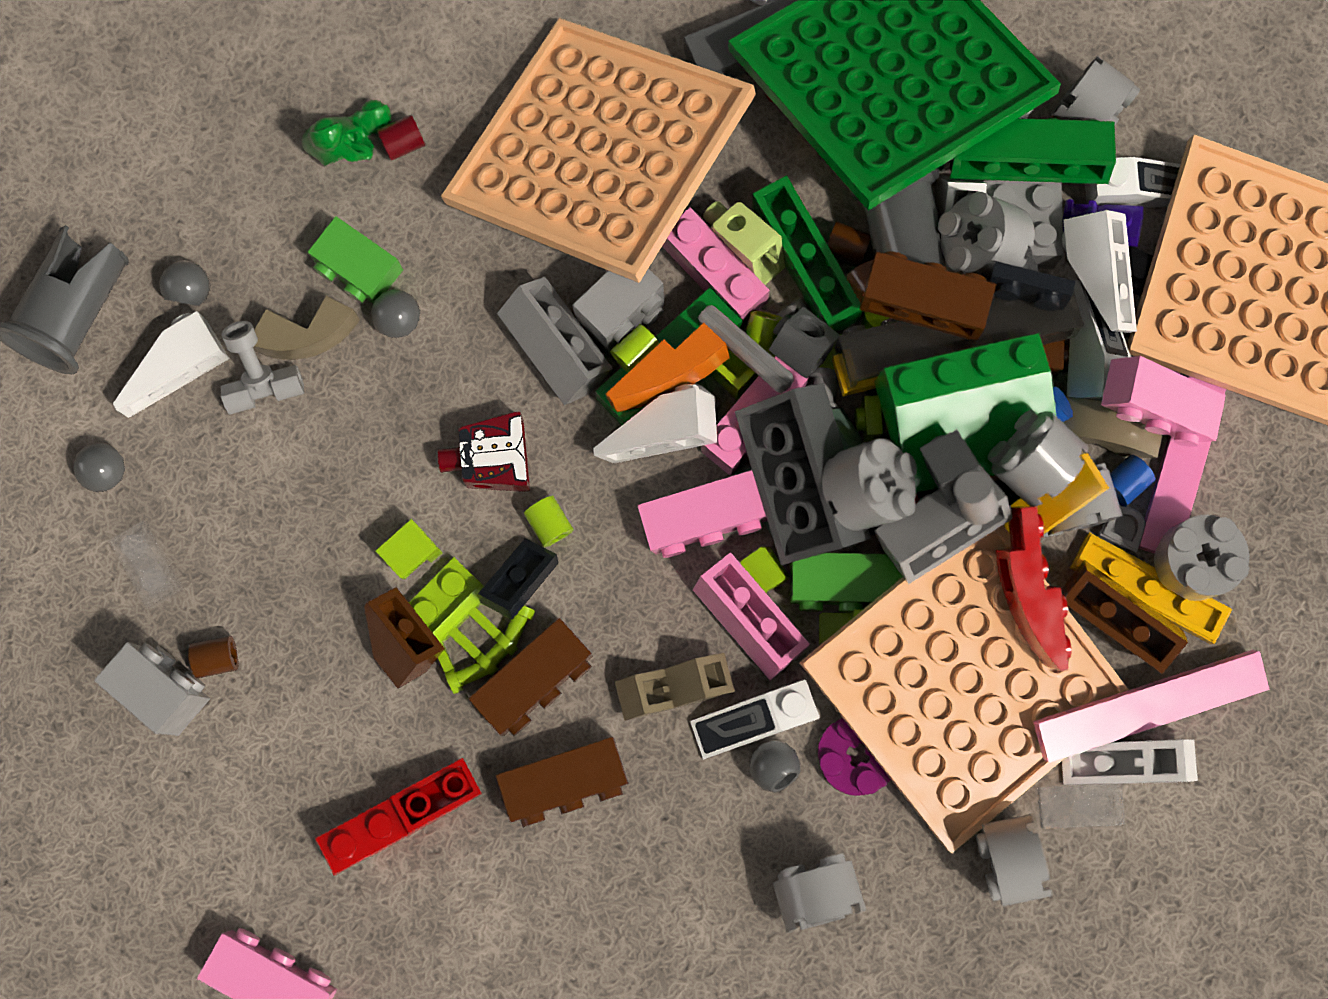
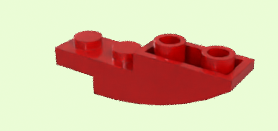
[995,506,1072,671]
[315,758,482,876]

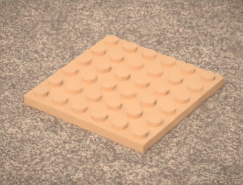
[441,18,756,283]
[1127,135,1328,425]
[799,525,1129,854]

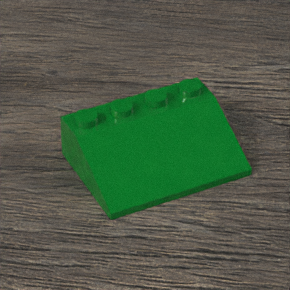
[874,333,1057,494]

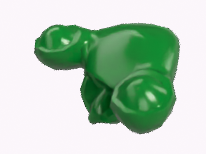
[301,99,391,167]

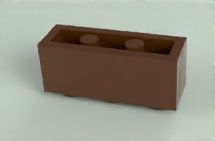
[859,251,996,342]
[1061,560,1188,674]
[468,618,593,736]
[496,737,629,828]

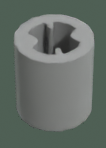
[954,471,999,525]

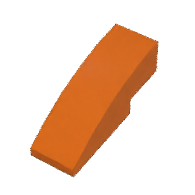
[606,323,730,412]

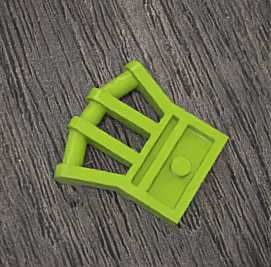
[409,557,535,694]

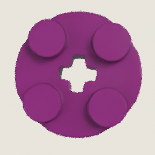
[817,718,891,796]

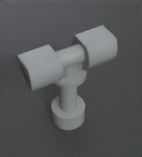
[221,321,305,415]

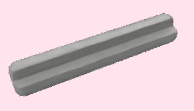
[698,305,794,393]

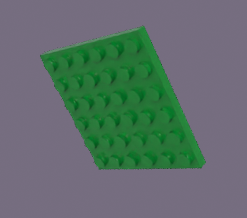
[728,0,1061,211]

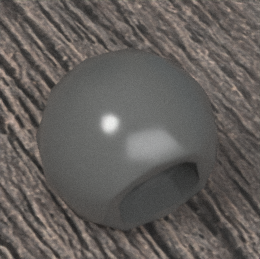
[160,261,210,306]
[371,289,420,338]
[74,443,125,493]
[750,740,801,792]

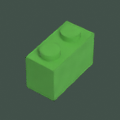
[308,216,403,304]

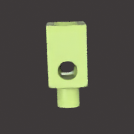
[703,201,785,285]

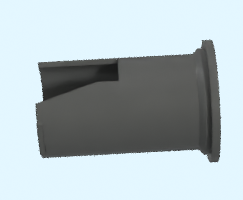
[850,169,945,266]
[0,225,129,375]

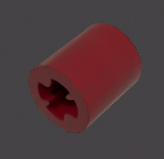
[377,114,426,161]

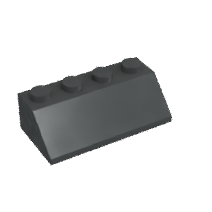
[735,383,871,565]

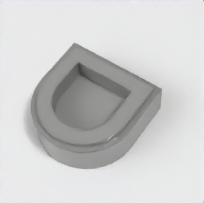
[1097,507,1146,554]

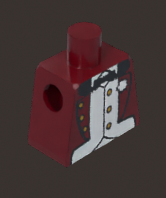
[438,411,530,492]

